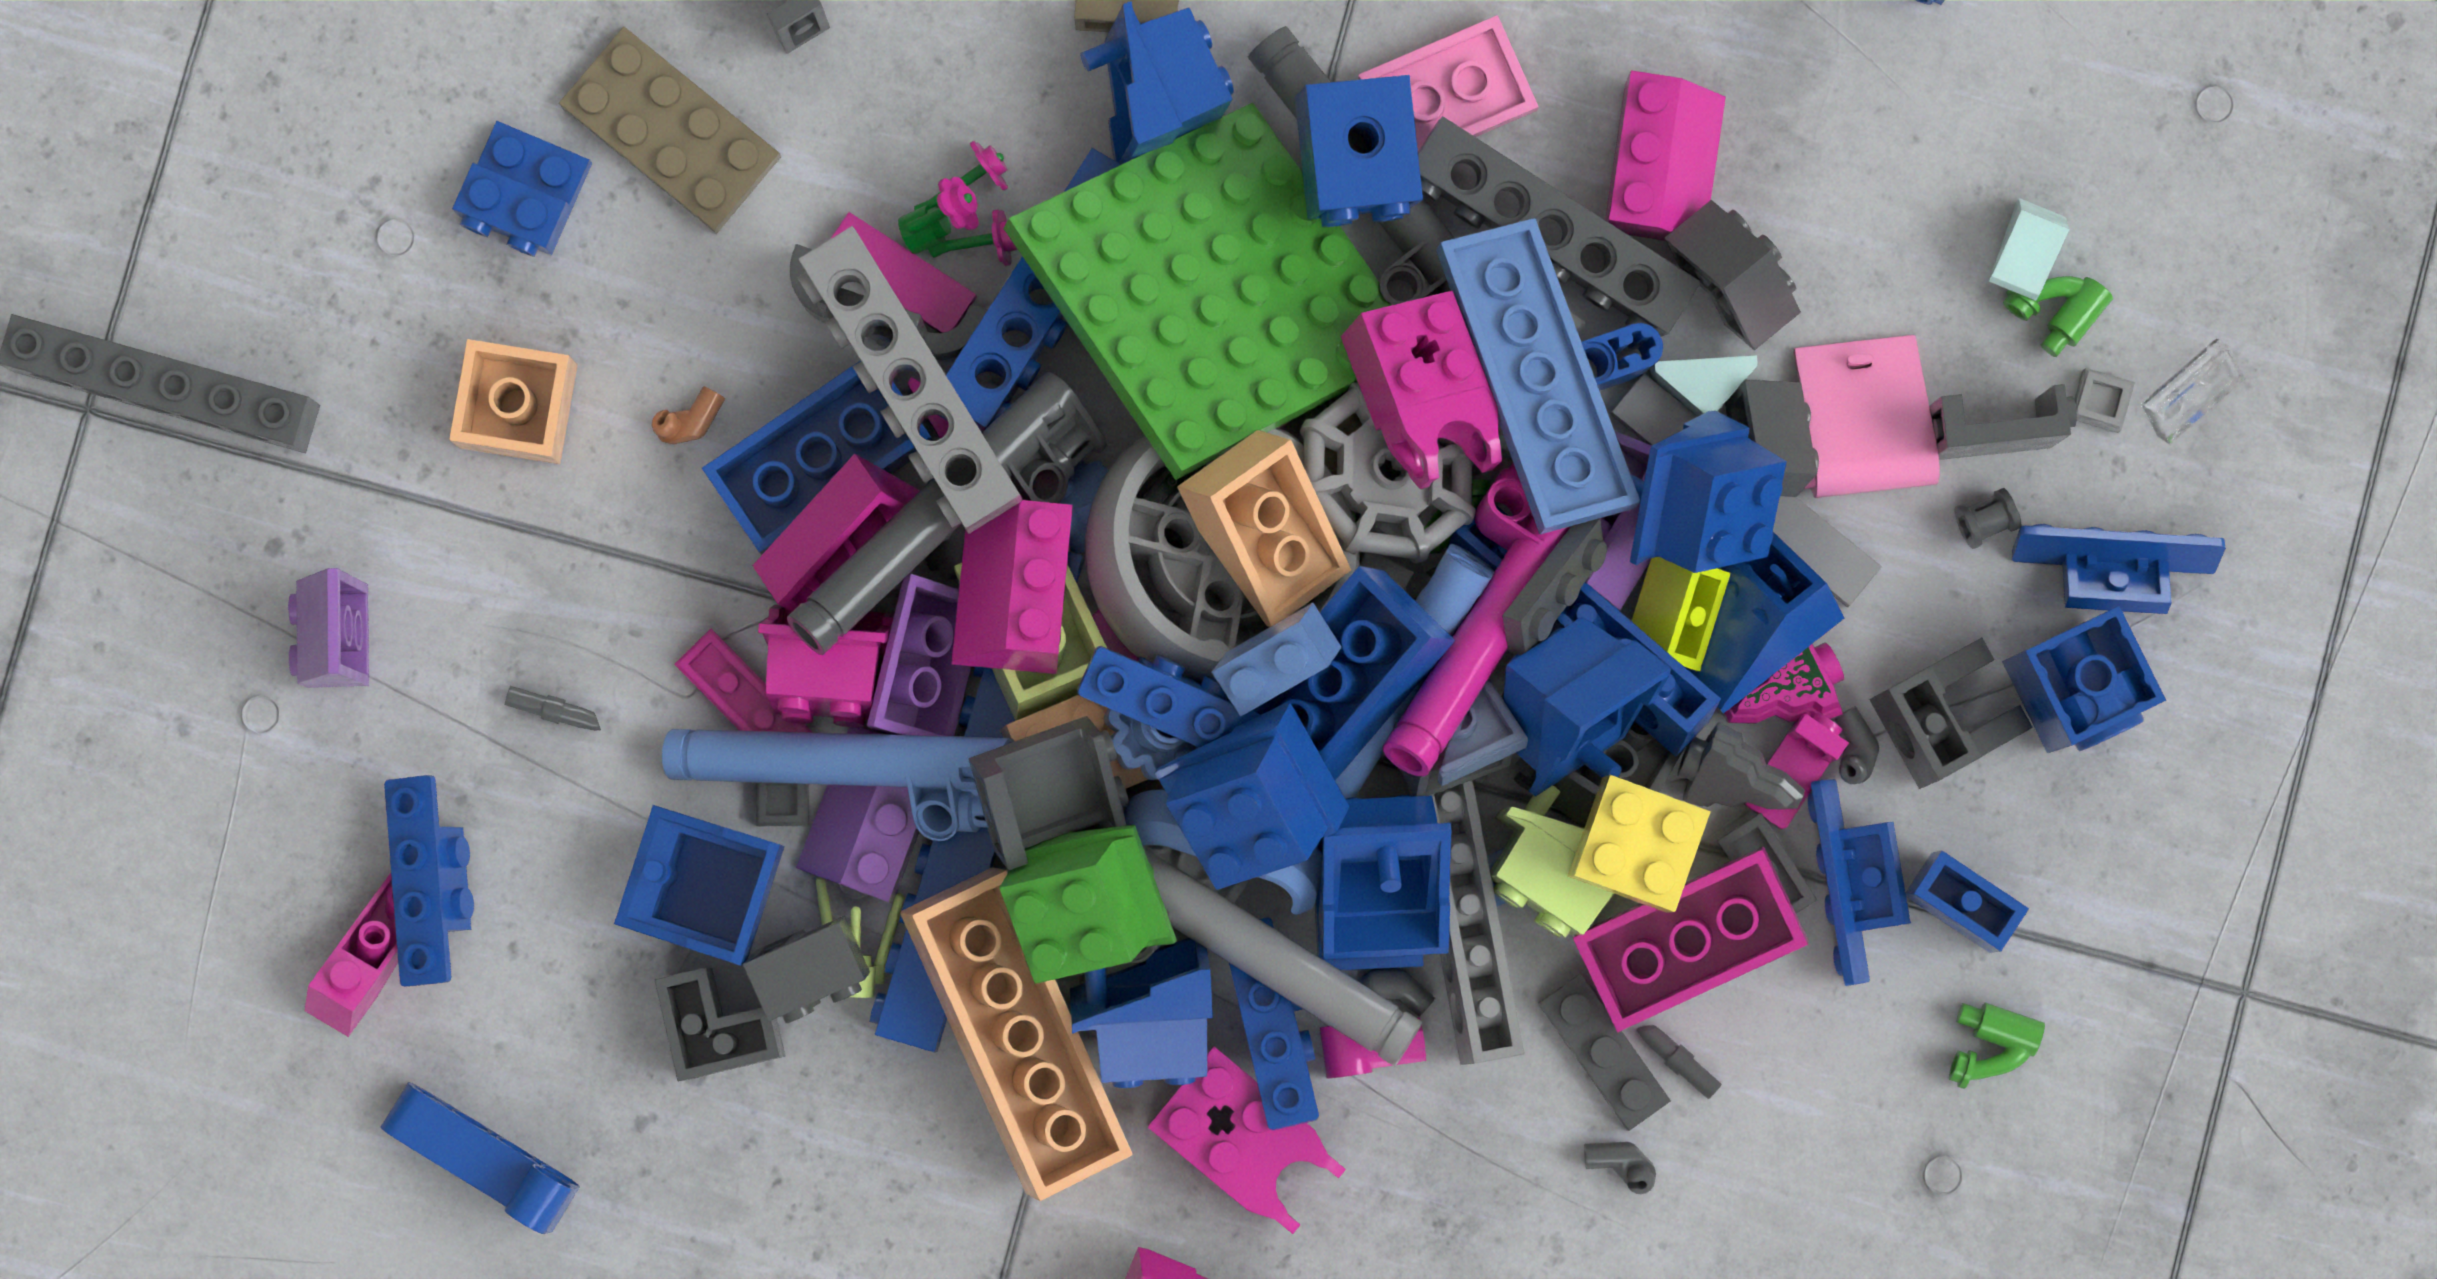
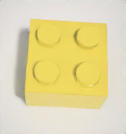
[1567,775,1711,913]

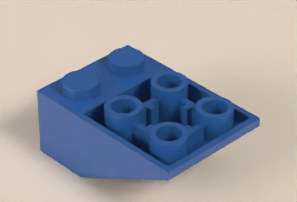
[1685,532,1845,714]

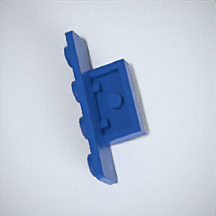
[2012,524,2226,614]
[1077,646,1260,747]
[384,775,474,987]
[1808,779,1911,986]
[1229,917,1319,1131]

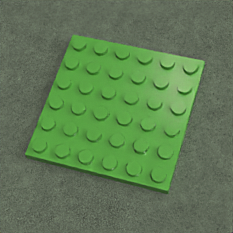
[1003,102,1392,480]

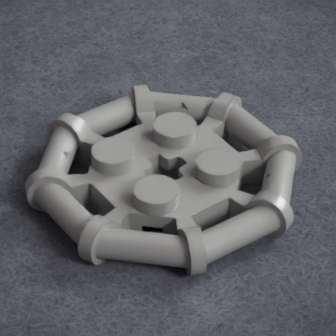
[1300,382,1476,564]

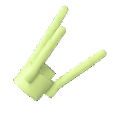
[815,877,905,998]

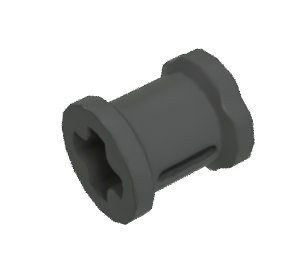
[1954,488,2022,549]

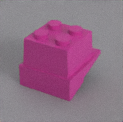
[758,604,895,728]

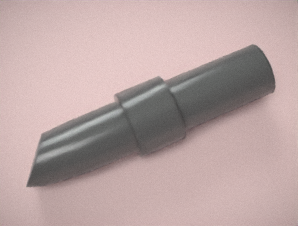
[504,686,601,731]
[1636,1025,1722,1099]

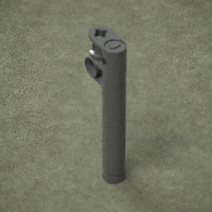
[1248,26,1455,305]
[787,372,1107,655]

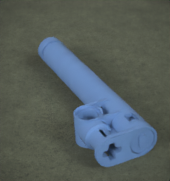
[1316,544,1495,852]
[662,729,1015,841]

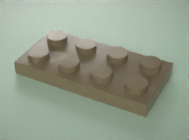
[559,26,781,234]

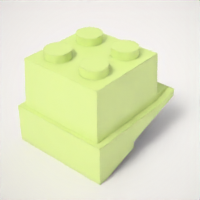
[1490,785,1614,938]

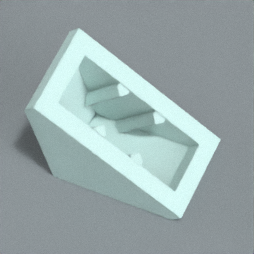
[1989,198,2070,301]
[1649,355,1758,416]

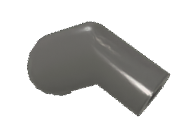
[1834,706,1879,785]
[1361,968,1436,1017]
[1584,1142,1656,1194]

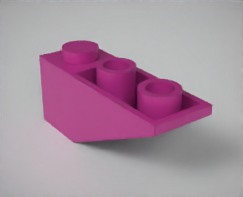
[304,873,398,1037]

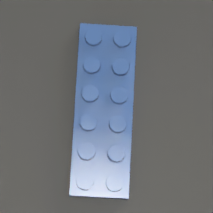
[1436,218,1640,535]

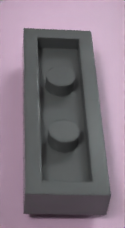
[1502,518,1607,655]
[1538,974,1671,1131]

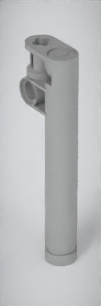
[1130,847,1422,1067]

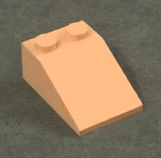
[1177,430,1352,627]

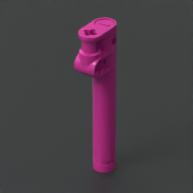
[1383,462,1571,777]

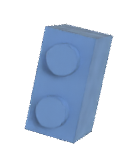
[1212,603,1341,717]

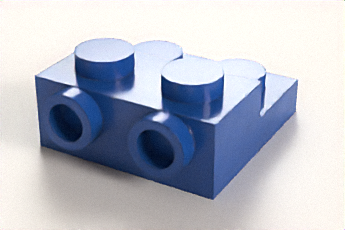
[452,121,592,257]

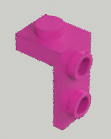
[1744,713,1849,829]

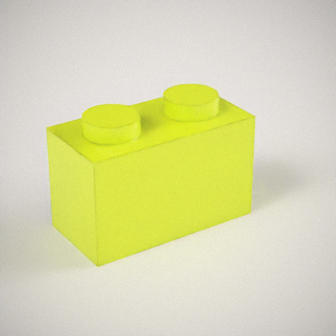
[1632,557,1731,672]

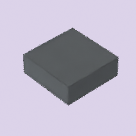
[756,783,809,827]

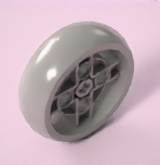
[1085,427,1360,683]

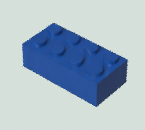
[702,360,933,555]
[1251,566,1455,781]

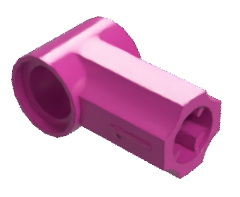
[1319,1017,1426,1079]

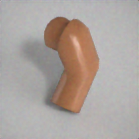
[652,386,725,445]

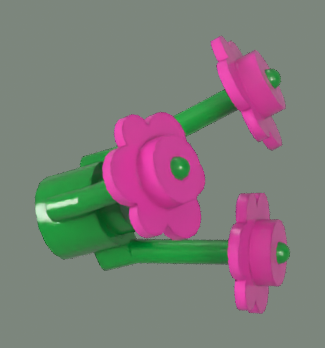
[898,141,1017,266]

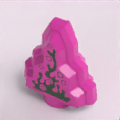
[1724,642,1844,724]

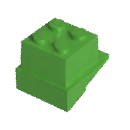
[999,825,1177,984]

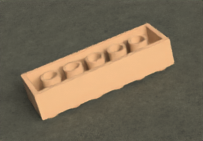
[900,867,1133,1201]

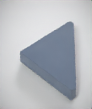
[1438,679,1528,787]

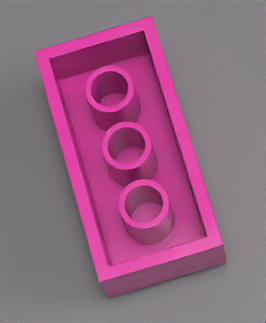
[1573,846,1808,1033]

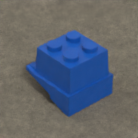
[1080,1,1234,165]
[1629,410,1787,573]
[1503,617,1671,797]
[1155,702,1350,890]
[1318,795,1452,960]
[614,805,785,966]
[1070,938,1213,1088]

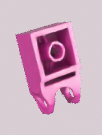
[1340,290,1502,489]
[1148,1046,1346,1234]

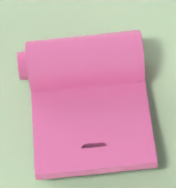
[1793,335,1940,498]

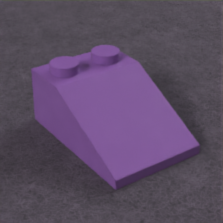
[288,568,369,688]

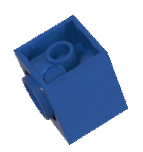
[1294,75,1423,227]
[2002,606,2167,753]

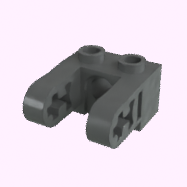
[1869,638,2033,789]

